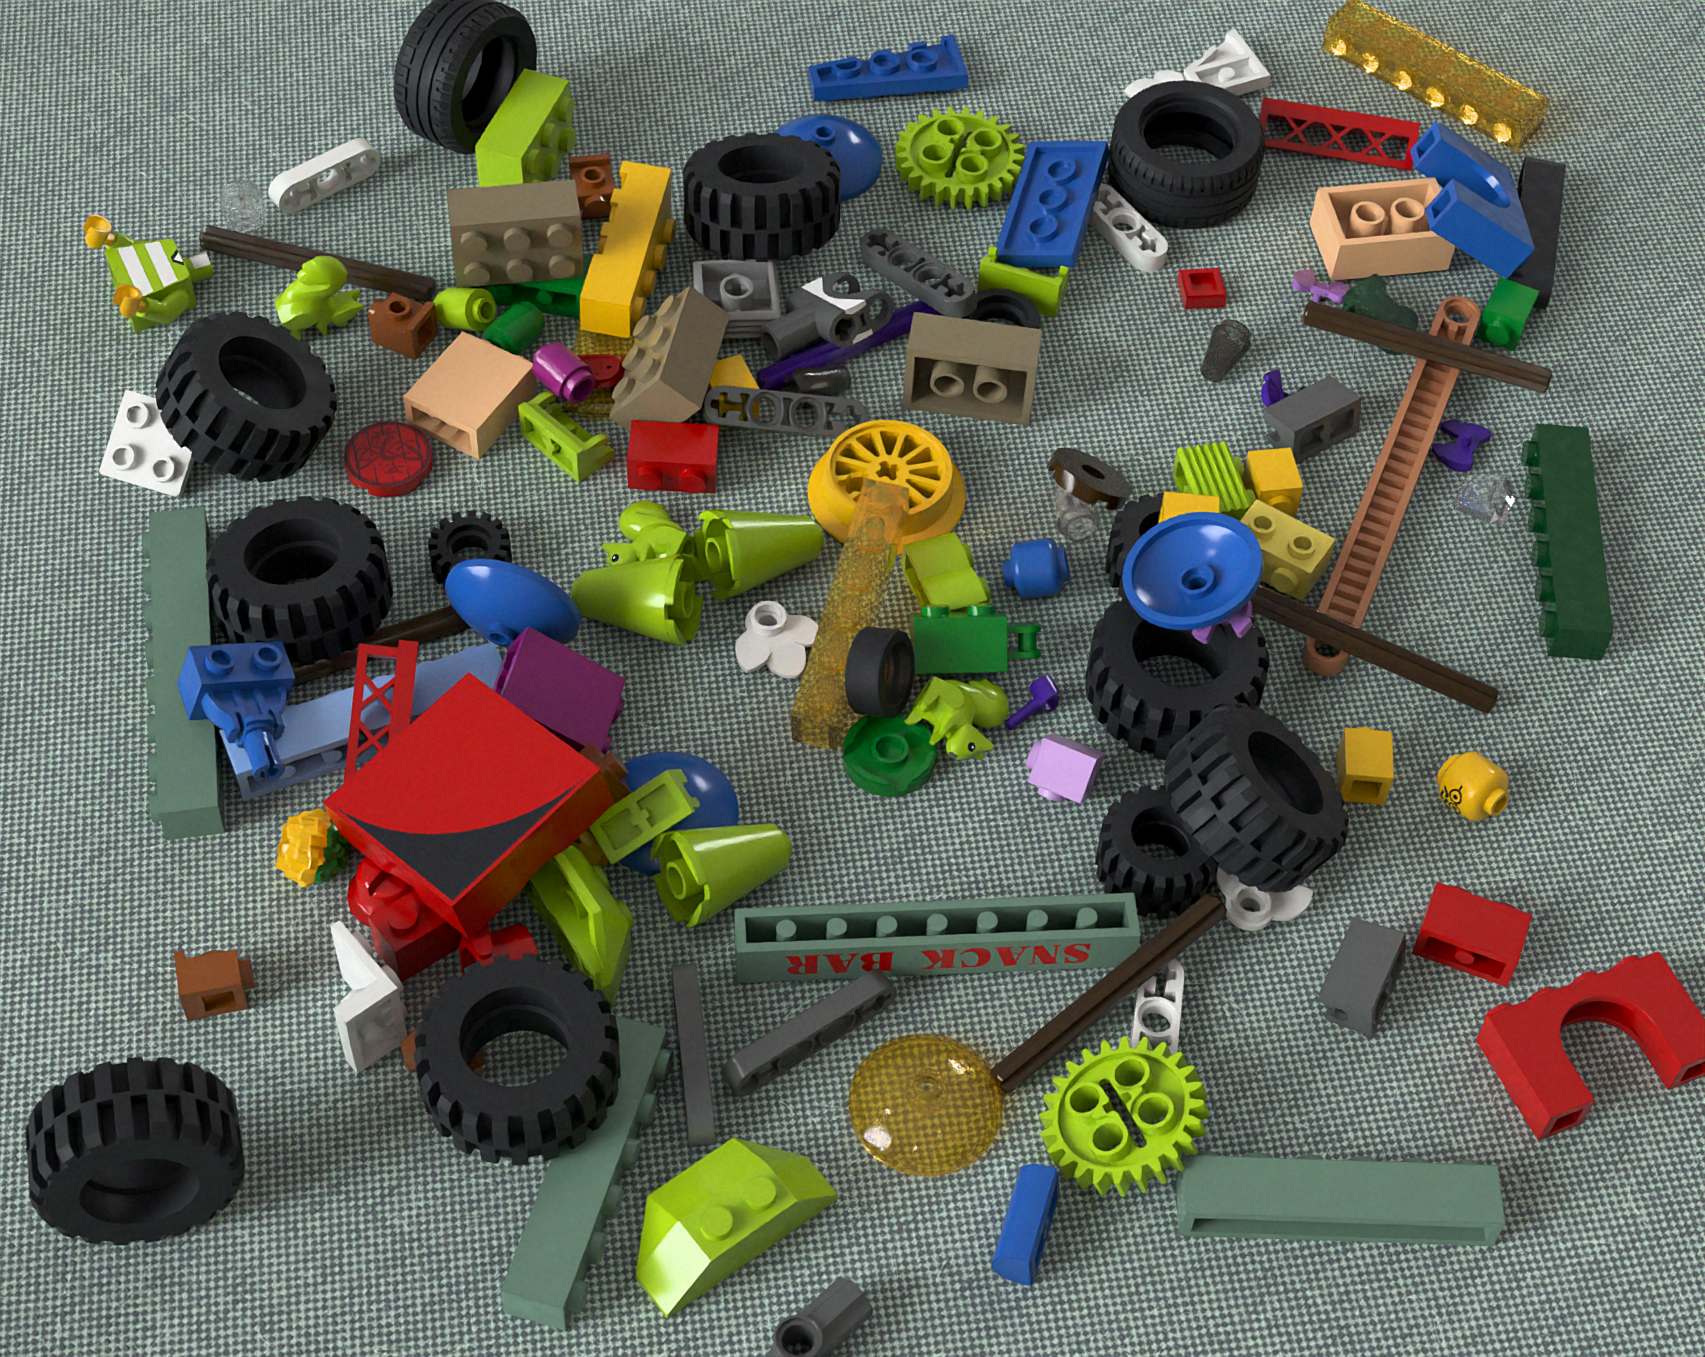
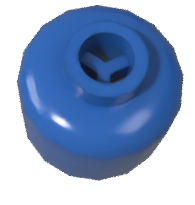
[1002,538,1070,600]

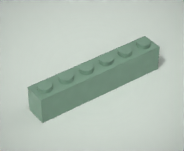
[500,1014,674,1331]
[1175,1151,1505,1246]

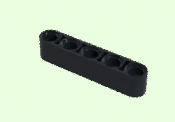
[1507,156,1566,310]

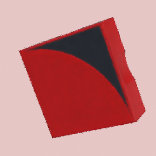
[323,672,615,940]

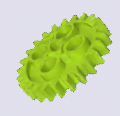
[895,106,1025,210]
[1039,1036,1210,1197]

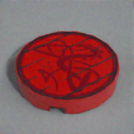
[344,421,433,497]

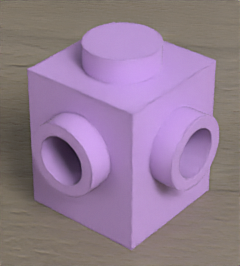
[1026,733,1106,803]

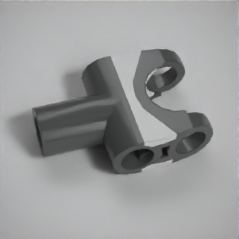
[760,271,894,361]

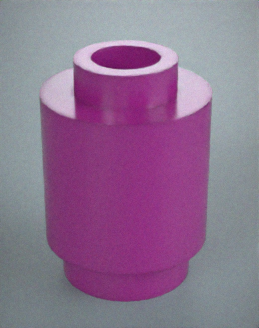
[532,342,596,404]

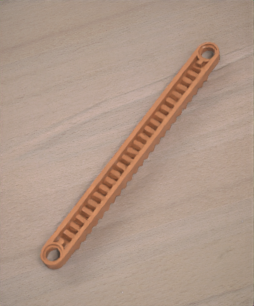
[1302,296,1481,676]

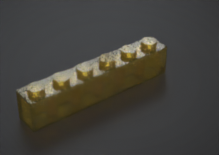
[1322,0,1550,152]
[791,478,909,751]

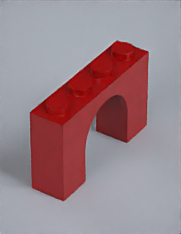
[1476,951,1705,1141]

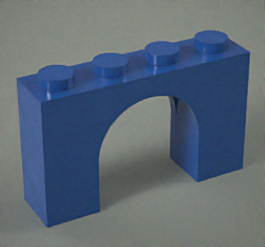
[1410,120,1535,279]

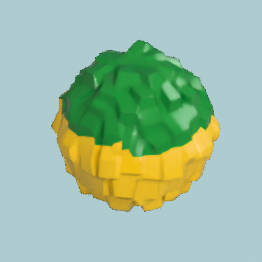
[275,808,350,888]

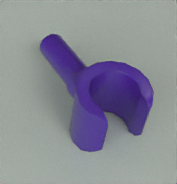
[1004,675,1059,730]

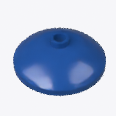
[773,114,883,202]
[1122,512,1264,630]
[445,559,581,647]
[619,751,739,876]

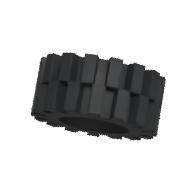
[428,510,512,589]

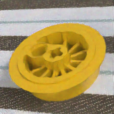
[807,420,966,555]

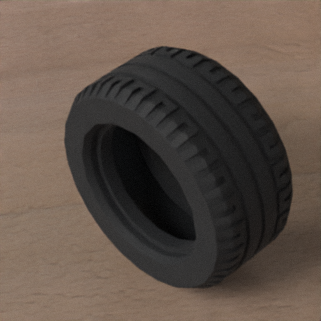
[394,0,537,155]
[1107,80,1266,229]

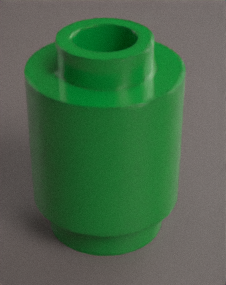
[484,301,545,356]

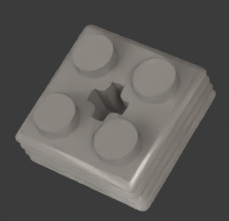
[693,259,781,340]

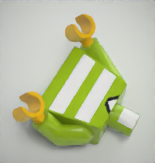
[83,214,214,333]

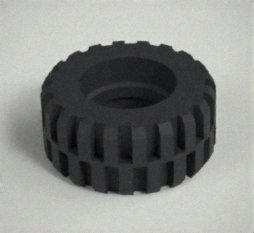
[683,132,840,262]
[155,311,337,483]
[206,496,393,666]
[1085,588,1270,760]
[1164,703,1349,893]
[414,953,621,1166]
[26,1057,245,1246]

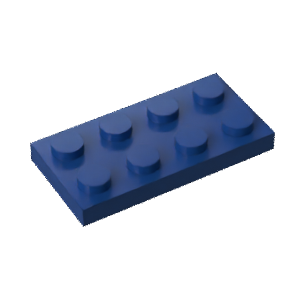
[996,141,1110,267]

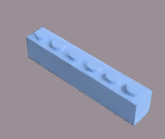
[219,642,503,801]

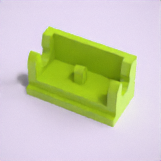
[977,246,1069,318]
[518,390,615,483]
[589,769,700,865]

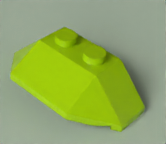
[523,845,634,1009]
[635,1138,838,1319]

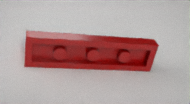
[1259,97,1420,171]
[344,640,419,783]

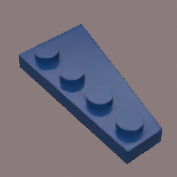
[808,34,968,102]

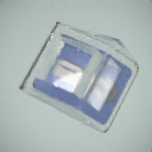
[1452,474,1515,526]

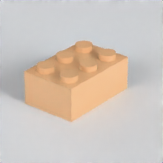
[1309,177,1455,281]

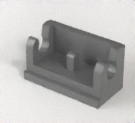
[1263,376,1361,464]
[1319,917,1406,1038]

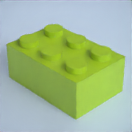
[475,68,576,187]

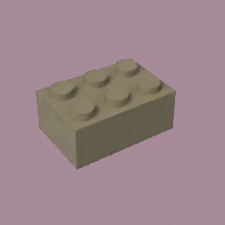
[446,179,584,288]
[609,286,730,432]
[902,312,1043,426]

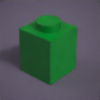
[1475,277,1540,352]

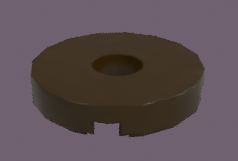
[1047,447,1132,511]

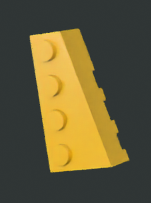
[580,160,677,339]

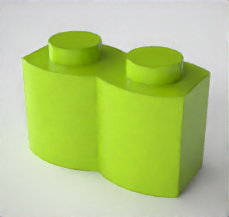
[901,532,991,612]

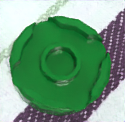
[843,713,937,797]

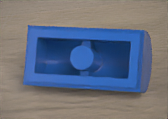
[991,1164,1060,1287]

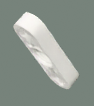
[268,138,381,214]
[1089,183,1168,272]
[1130,959,1185,1085]

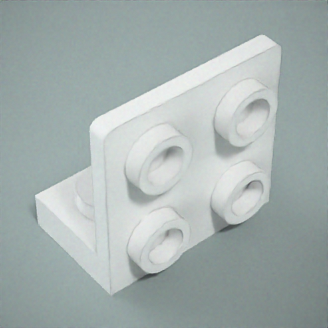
[99,390,194,498]
[330,920,408,1074]

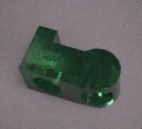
[1342,273,1419,355]

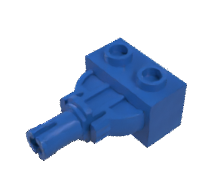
[177,641,295,782]

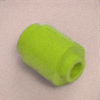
[433,287,496,332]

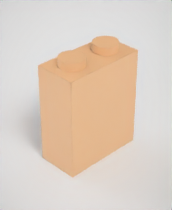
[403,331,537,460]

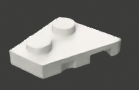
[1183,29,1271,96]

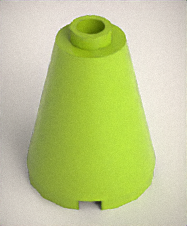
[693,509,824,600]
[571,554,703,646]
[651,823,792,928]

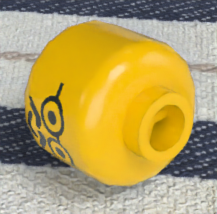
[1436,751,1510,822]

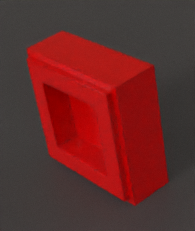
[1177,267,1227,309]

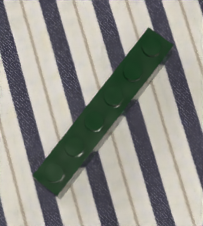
[1521,423,1613,660]

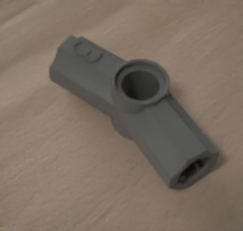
[767,1276,873,1357]

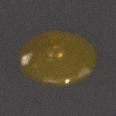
[848,1033,1003,1177]

